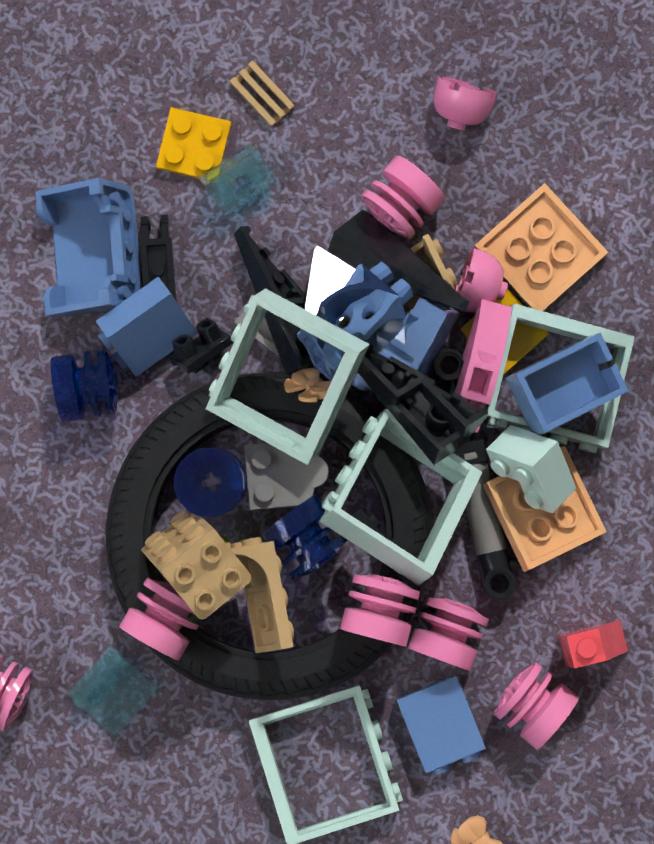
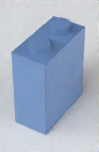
[96,277,198,377]
[396,675,486,776]

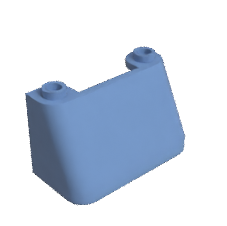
[35,178,142,317]

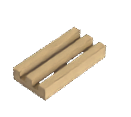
[230,60,295,128]

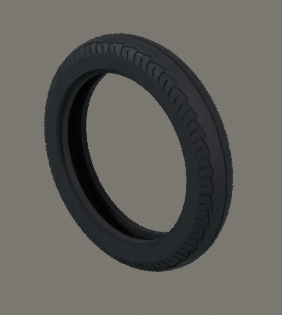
[106,372,433,700]

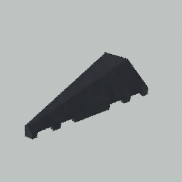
[327,210,469,311]
[234,226,343,377]
[341,327,488,465]

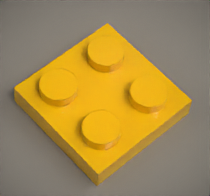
[156,107,232,183]

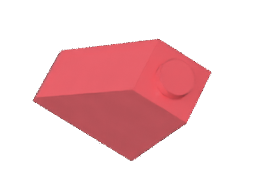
[558,620,628,668]

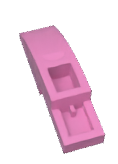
[455,299,512,433]

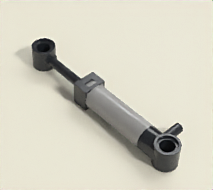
[432,349,522,600]

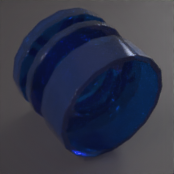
[51,348,119,423]
[174,448,247,517]
[260,495,348,581]

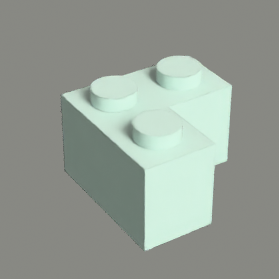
[486,425,577,513]

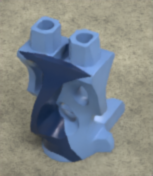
[297,261,413,381]

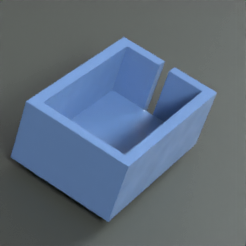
[505,332,629,435]

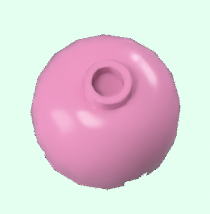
[433,76,498,130]
[456,248,508,313]

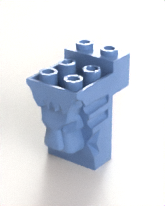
[352,298,460,402]

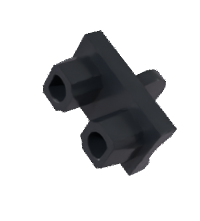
[169,318,233,375]

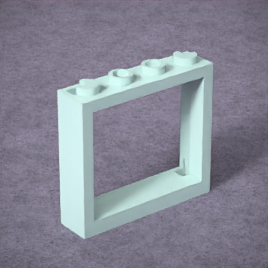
[206,289,370,465]
[485,303,635,453]
[320,409,482,586]
[249,684,403,844]

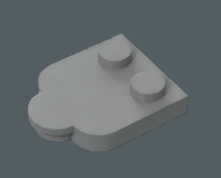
[244,443,328,510]

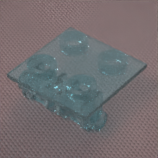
[67,646,158,737]

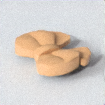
[284,368,332,402]
[450,815,503,844]

